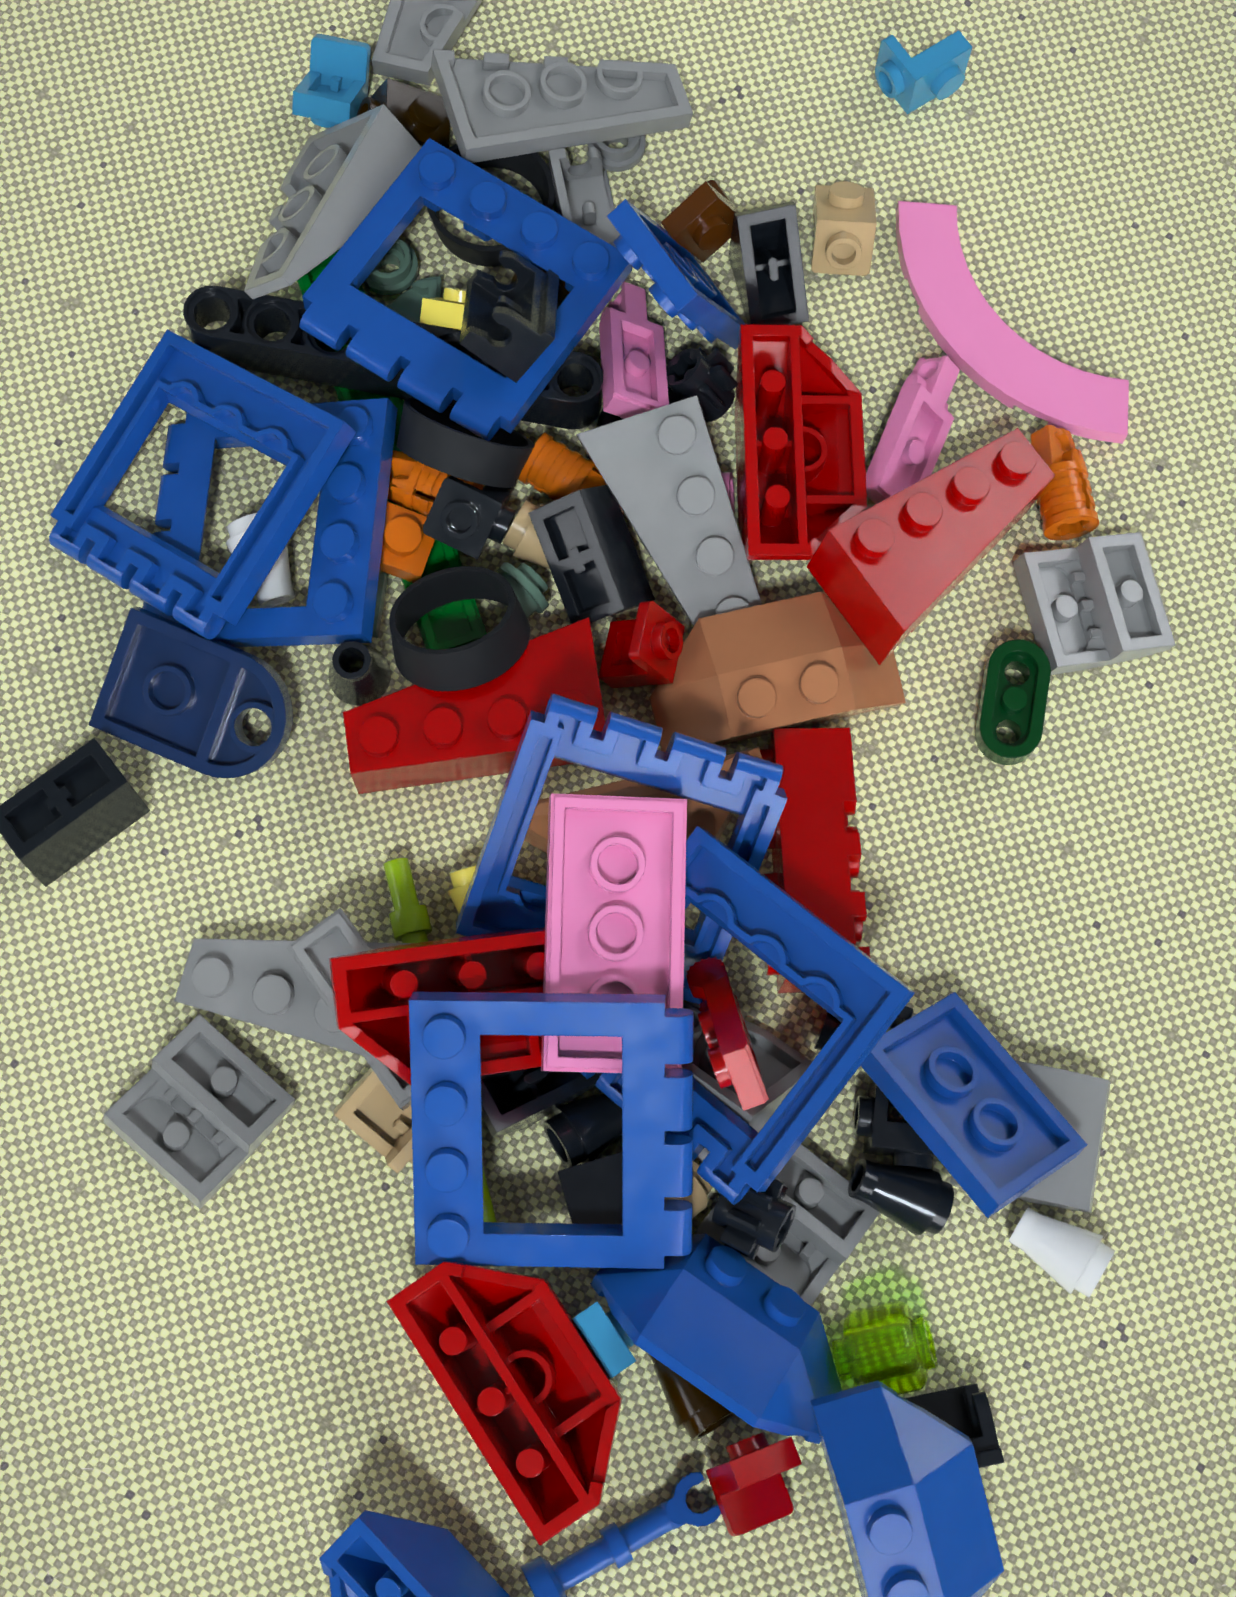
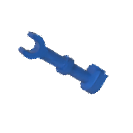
[520,1472,721,1597]

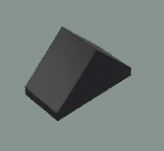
[729,201,809,325]
[481,1067,602,1137]
[557,1152,622,1274]

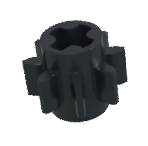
[666,347,738,422]
[712,1178,796,1260]

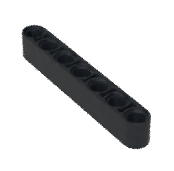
[183,286,603,429]

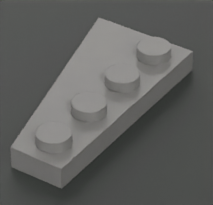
[372,0,483,86]
[431,49,693,163]
[576,395,762,627]
[174,938,412,1056]

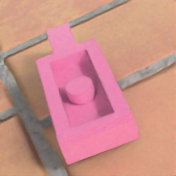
[599,282,669,419]
[866,356,960,504]

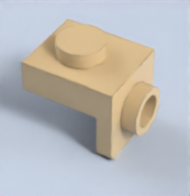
[811,181,877,276]
[333,1068,413,1173]

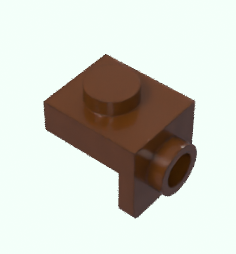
[661,180,739,263]

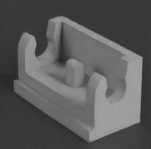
[548,147,629,279]

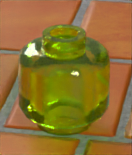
[832,1301,938,1395]

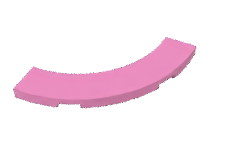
[896,201,1129,444]

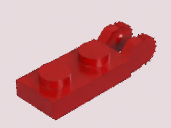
[686,957,769,1111]

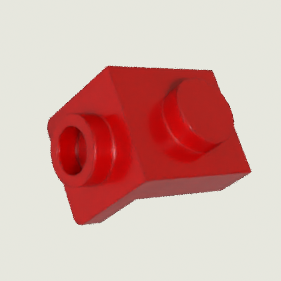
[598,601,685,688]
[705,1432,802,1536]

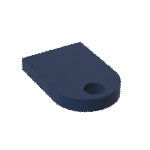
[89,607,293,778]

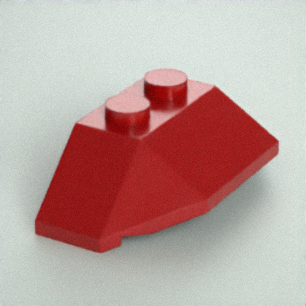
[734,324,867,560]
[329,927,545,1085]
[386,1261,623,1546]

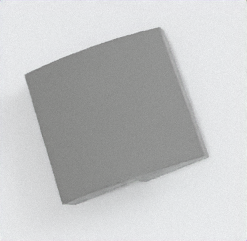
[1013,532,1176,675]
[104,1014,296,1209]
[950,1060,1111,1213]
[694,1144,880,1306]

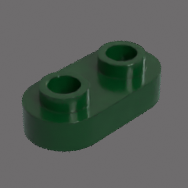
[975,639,1051,765]

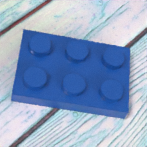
[607,199,745,350]
[860,992,1088,1218]

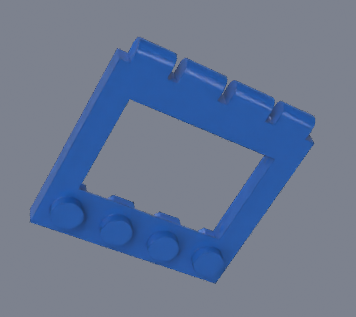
[299,138,632,441]
[49,329,356,640]
[143,398,397,647]
[456,693,788,1004]
[579,826,915,1205]
[409,992,694,1269]

